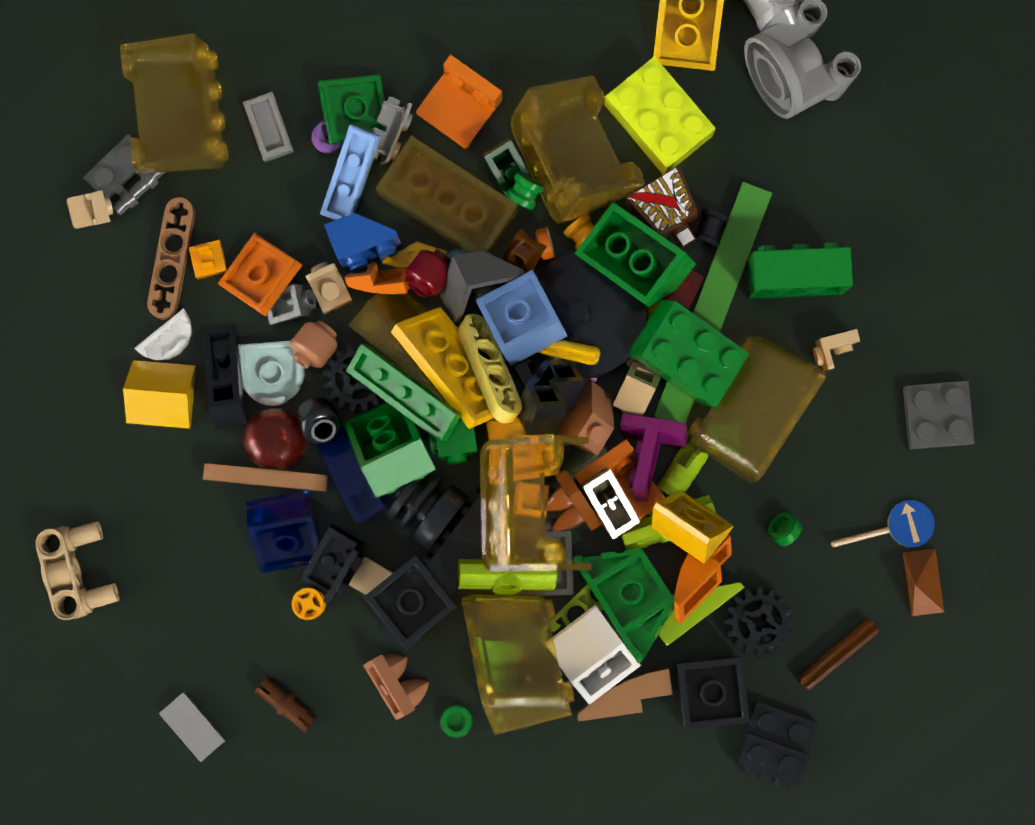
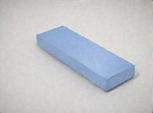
[320,124,381,220]

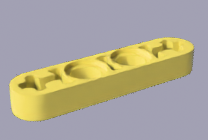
[458,313,523,424]

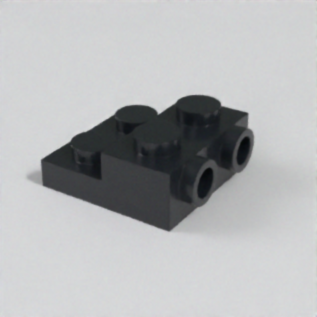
[735,701,818,789]

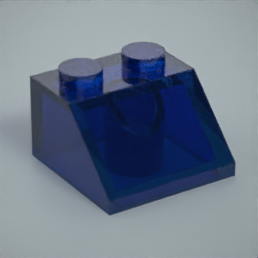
[246,490,321,573]

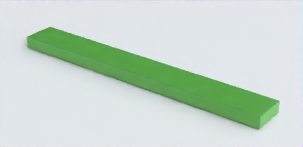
[654,182,772,423]

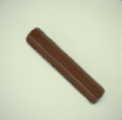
[797,619,879,690]

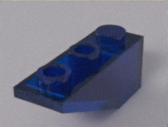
[317,425,389,524]

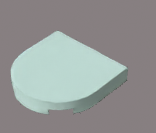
[238,341,305,406]

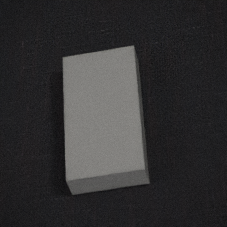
[243,92,294,162]
[159,692,226,762]

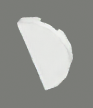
[134,308,192,361]

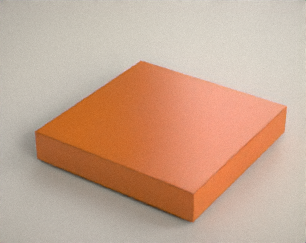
[217,233,302,316]

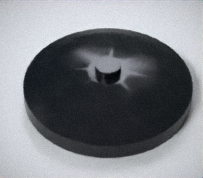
[535,252,649,379]

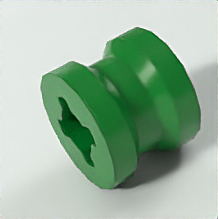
[505,172,545,210]

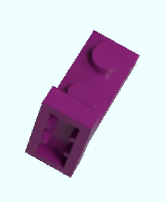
[620,413,688,502]

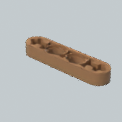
[147,197,195,320]
[203,463,328,492]

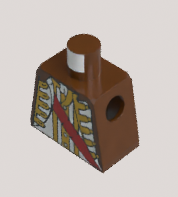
[625,166,698,249]

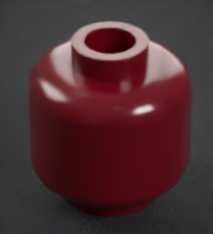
[405,249,451,298]

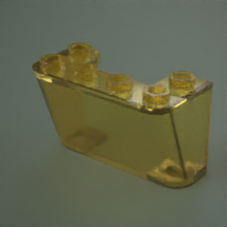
[120,33,228,174]

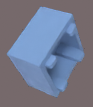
[476,270,567,366]

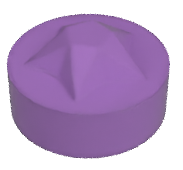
[312,120,343,153]

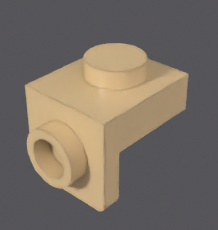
[66,191,113,229]

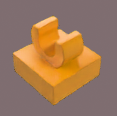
[189,240,228,279]

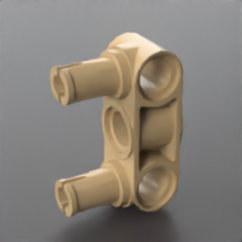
[35,522,120,620]

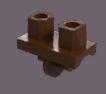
[502,229,547,273]

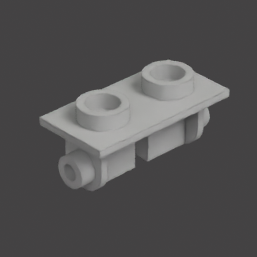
[372,97,413,165]

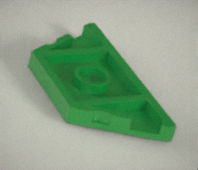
[572,548,675,664]

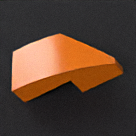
[345,262,409,294]

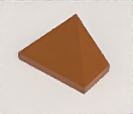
[903,549,944,616]

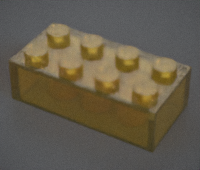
[376,136,518,254]

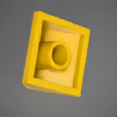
[123,360,197,429]
[652,490,734,564]

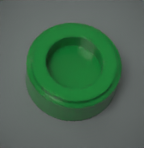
[440,704,473,738]

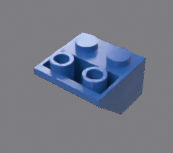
[324,213,402,272]

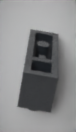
[203,325,248,429]

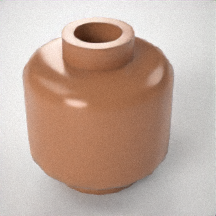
[290,320,338,369]

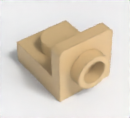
[306,262,353,314]
[813,329,860,372]

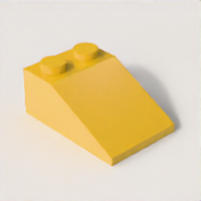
[653,0,724,71]

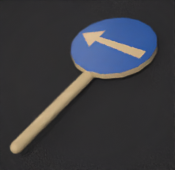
[831,500,935,547]

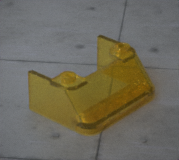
[480,435,591,572]

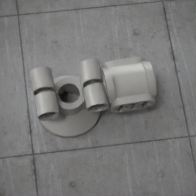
[743,0,861,119]

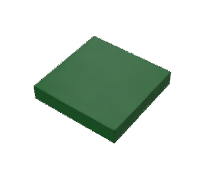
[318,74,386,145]

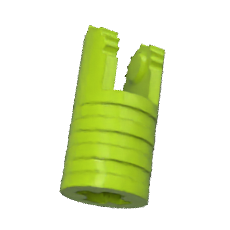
[656,442,708,497]

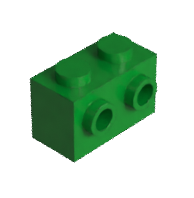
[429,420,479,465]

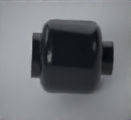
[296,397,341,445]

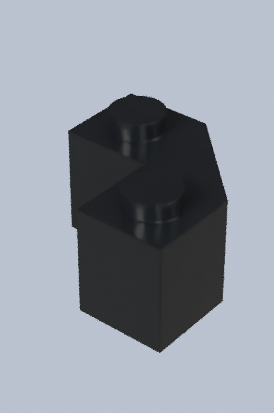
[518,360,585,435]

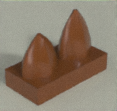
[546,469,602,531]

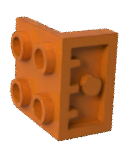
[416,54,502,149]
[573,439,665,520]

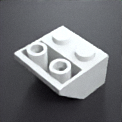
[544,605,641,705]

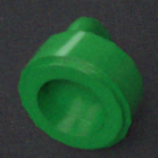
[768,512,802,547]

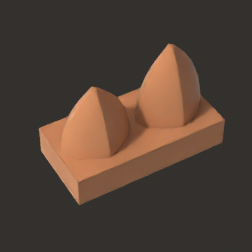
[363,653,429,720]

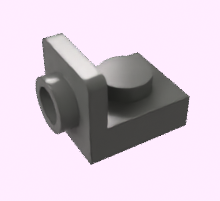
[267,284,317,325]

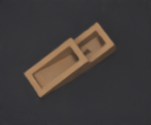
[577,667,673,722]

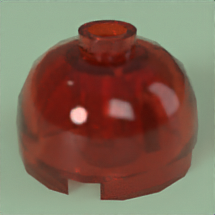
[243,408,307,471]

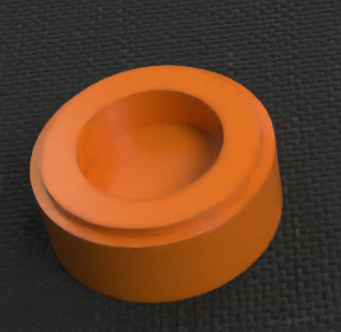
[535,227,555,260]

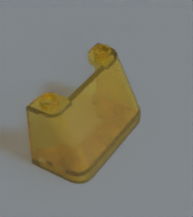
[511,75,645,223]
[687,335,827,483]
[462,594,575,735]

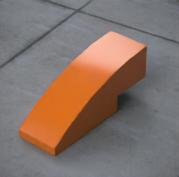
[674,534,732,624]

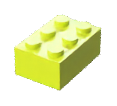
[604,56,716,175]

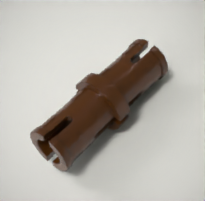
[254,676,317,733]

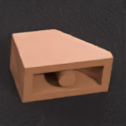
[556,379,614,456]

